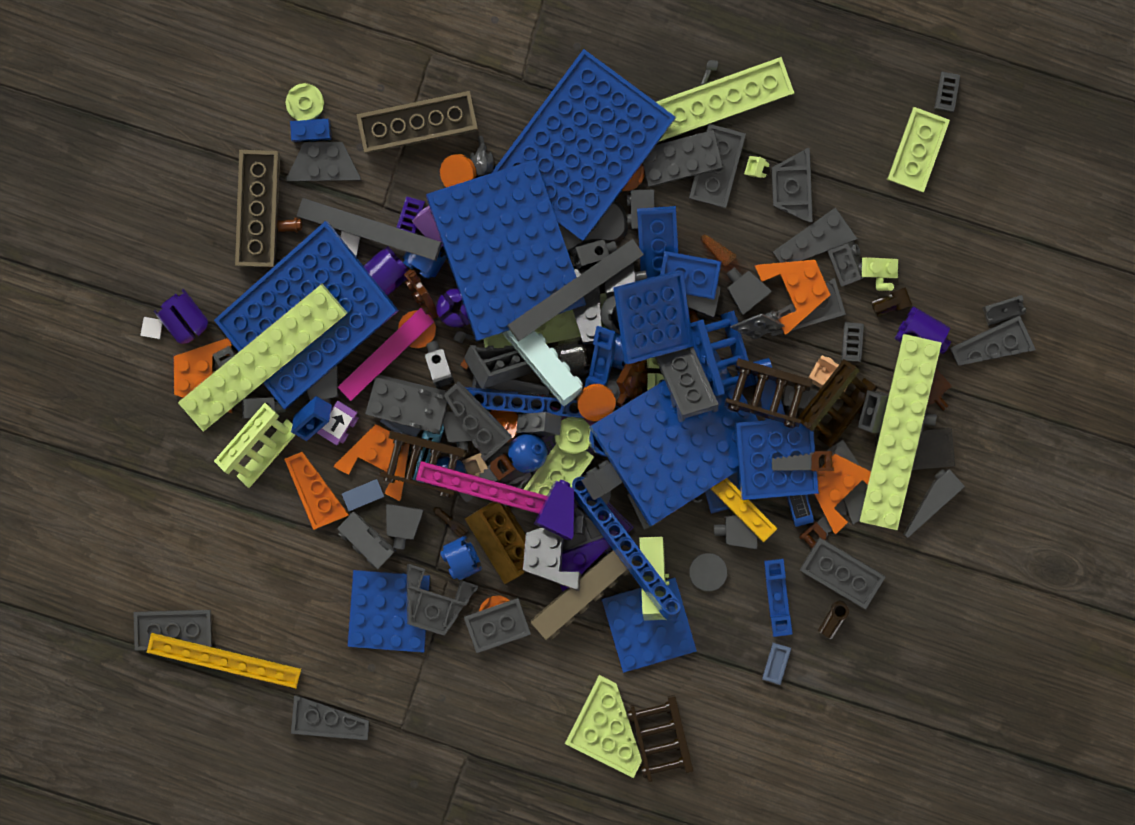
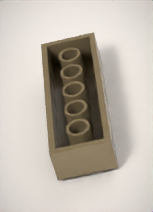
[356,91,478,154]
[235,150,280,268]
[531,547,633,640]

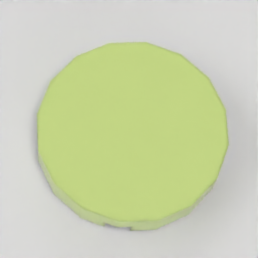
[285,83,324,121]
[554,417,590,455]

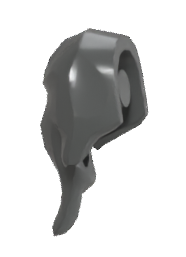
[470,136,494,177]

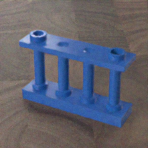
[690,311,756,397]

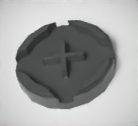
[689,553,727,591]

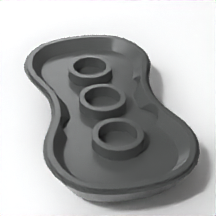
[558,201,628,254]

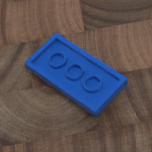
[637,206,678,279]

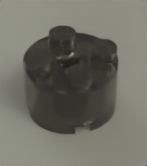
[555,336,590,377]

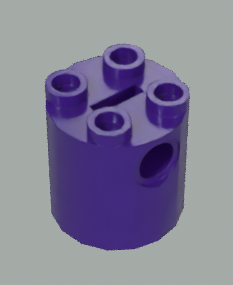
[364,246,408,296]
[894,306,951,354]

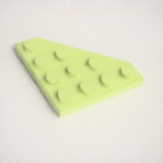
[565,675,642,778]

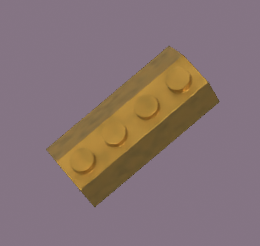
[465,501,526,584]

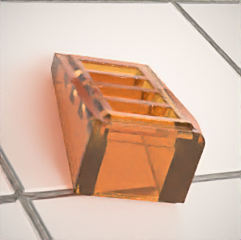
[700,234,737,266]

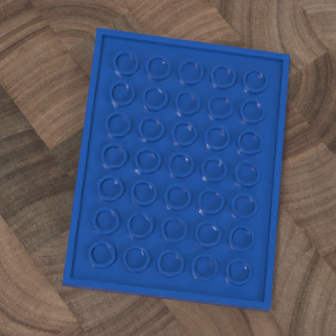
[492,49,676,241]
[426,159,586,341]
[214,221,399,409]
[589,350,759,526]

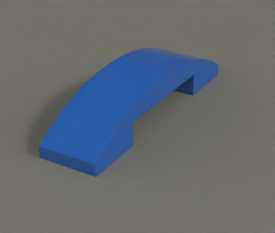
[584,326,616,388]
[764,559,792,637]

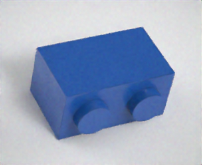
[290,119,332,142]
[291,396,332,441]

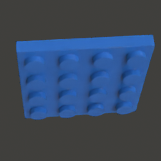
[613,271,694,364]
[735,420,819,500]
[348,570,430,652]
[602,577,697,673]

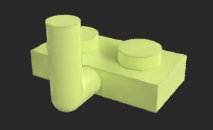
[862,258,898,291]

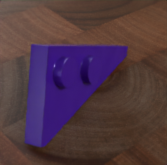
[560,535,613,591]

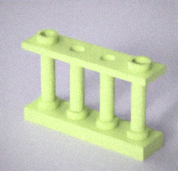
[214,403,295,488]

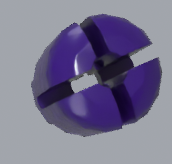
[153,288,208,344]
[436,289,470,328]

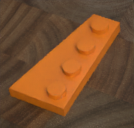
[285,452,349,530]

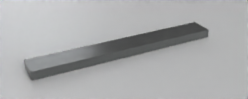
[297,198,442,261]
[507,239,644,342]

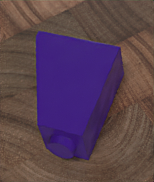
[534,480,574,540]

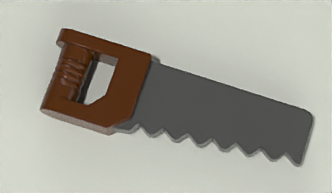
[772,451,834,471]
[459,453,516,502]
[799,499,848,548]

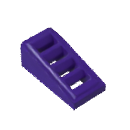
[396,196,425,234]

